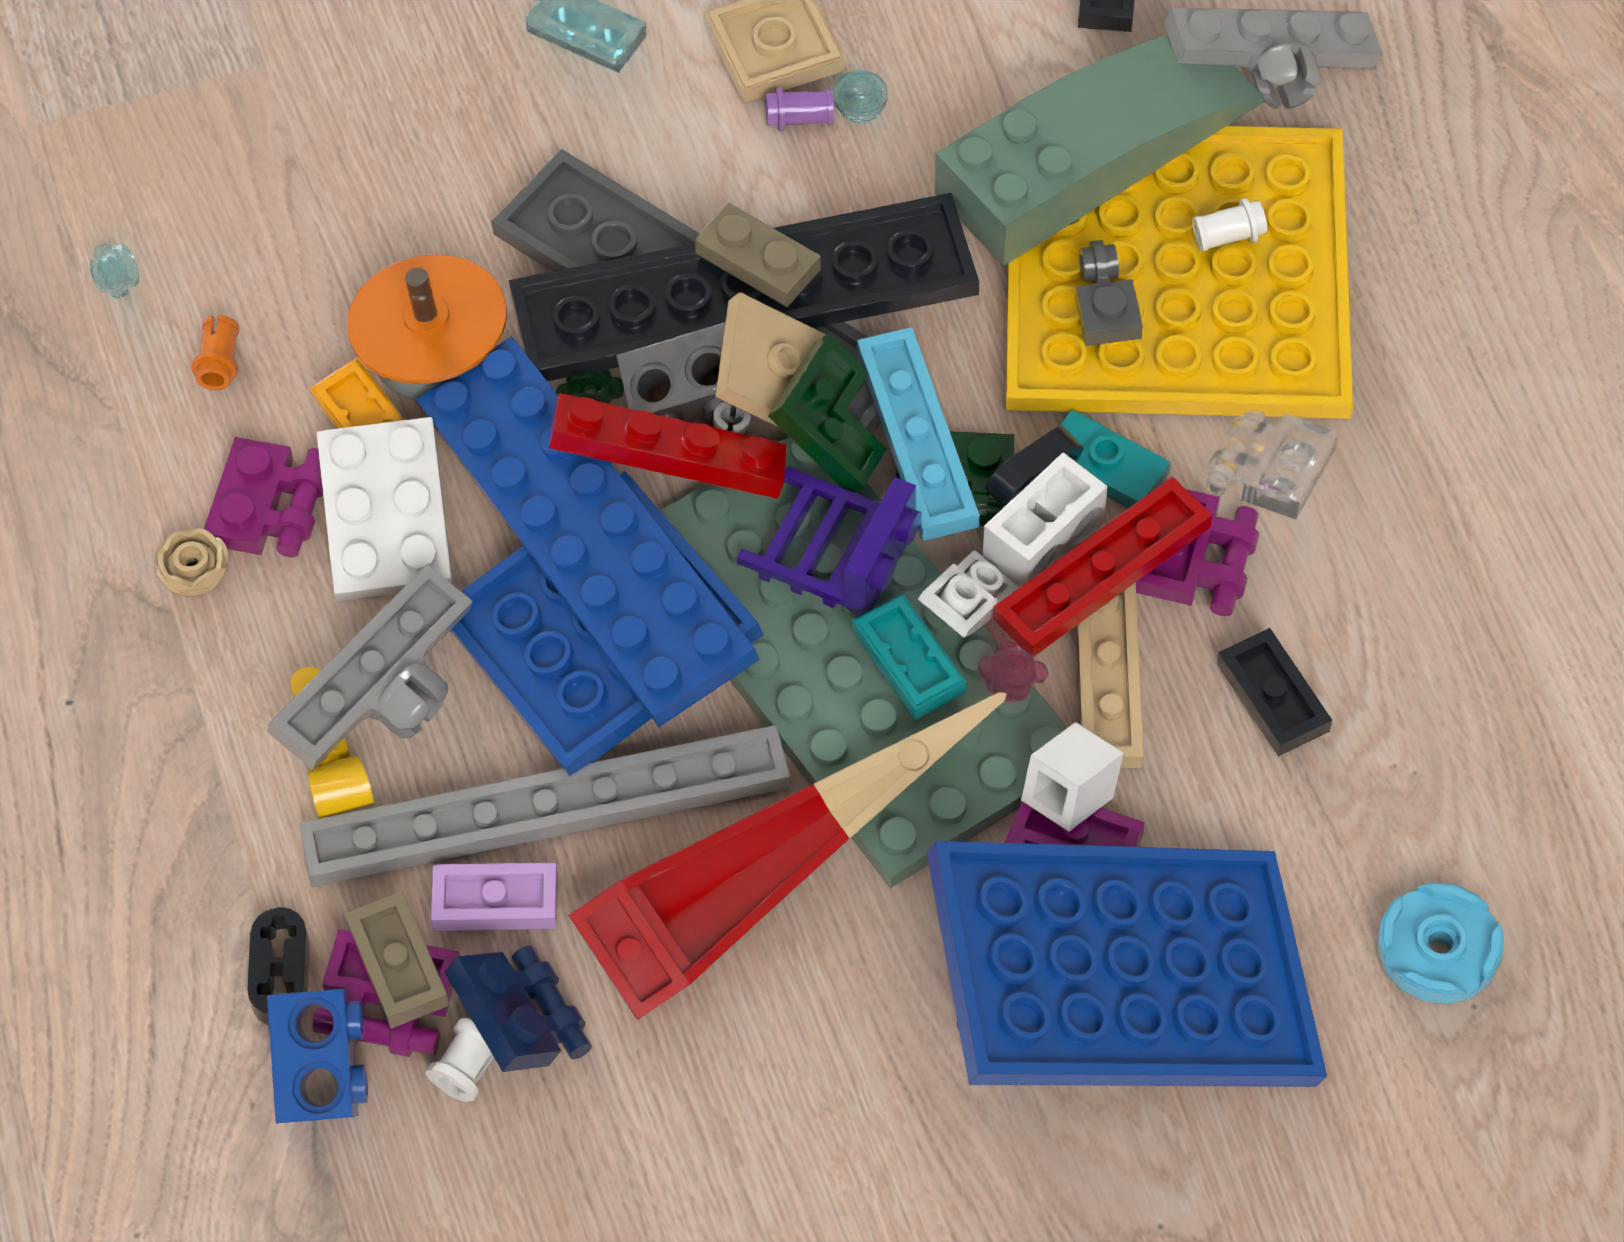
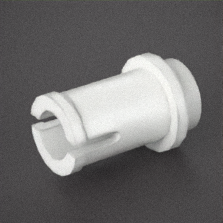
[1192,198,1268,252]

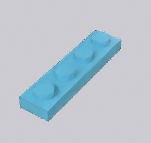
[857,327,979,541]

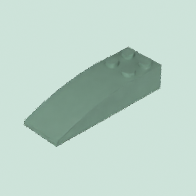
[935,35,1265,266]

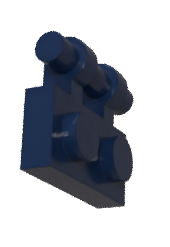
[444,946,592,1072]

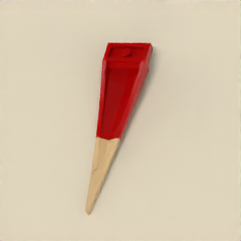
[568,692,1007,1020]

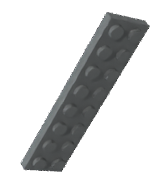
[491,149,881,433]

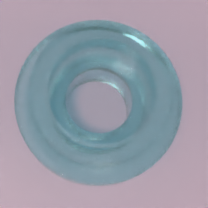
[833,70,888,123]
[90,243,139,299]

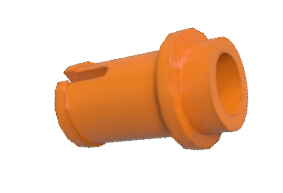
[191,315,239,390]

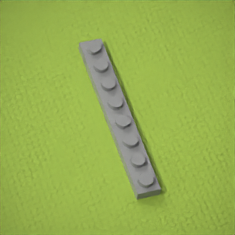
[299,725,790,887]

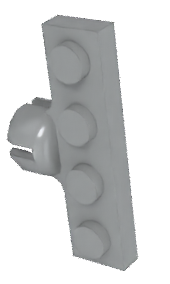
[1164,8,1383,109]
[267,564,473,771]

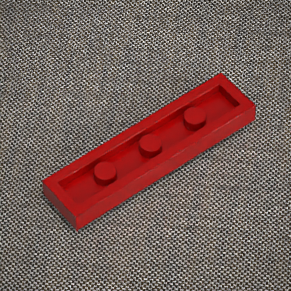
[549,393,787,499]
[993,477,1212,658]

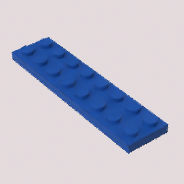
[416,336,760,727]

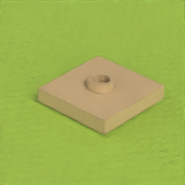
[704,0,845,103]
[716,293,826,426]

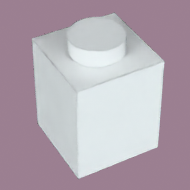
[1021,722,1124,832]

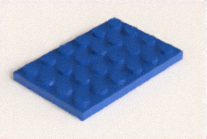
[927,841,1327,1087]

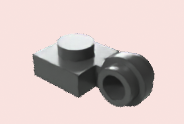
[1075,240,1143,346]

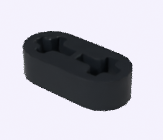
[985,426,1084,508]
[247,907,310,1026]

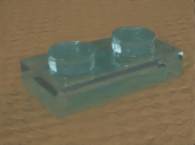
[525,0,647,73]

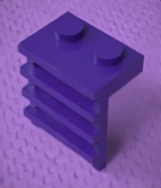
[737,467,922,618]

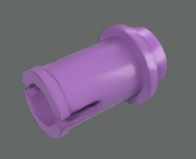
[765,87,834,131]

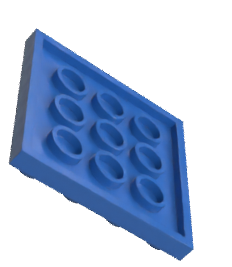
[450,471,764,776]

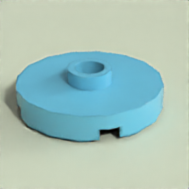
[1377,882,1504,1004]

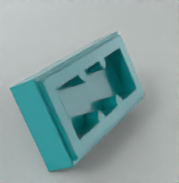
[1060,410,1171,508]
[852,593,967,720]

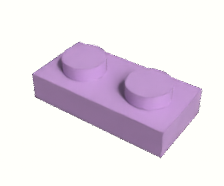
[431,862,558,931]

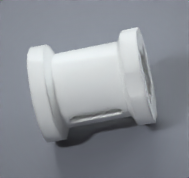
[425,1018,495,1102]

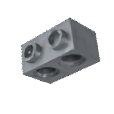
[616,322,737,422]

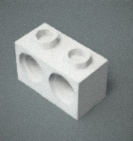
[983,453,1107,587]

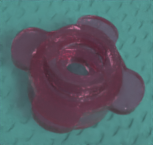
[978,640,1048,702]

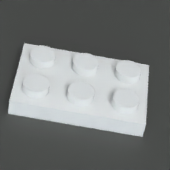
[316,417,453,602]

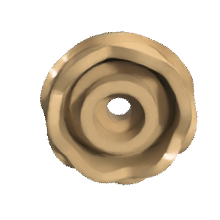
[156,528,229,597]

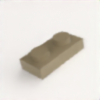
[695,203,821,307]
[344,891,450,1029]

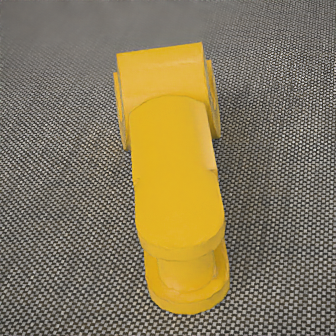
[290,666,374,819]

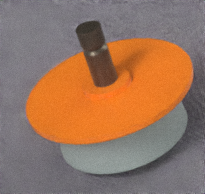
[347,254,507,399]

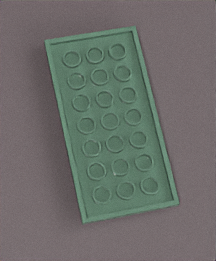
[660,436,1067,888]

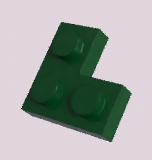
[768,334,887,493]

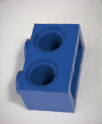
[267,989,368,1124]

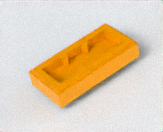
[309,357,405,429]

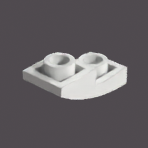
[918,550,1019,637]

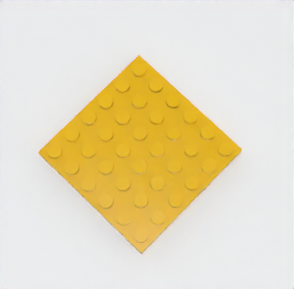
[1006,126,1353,419]

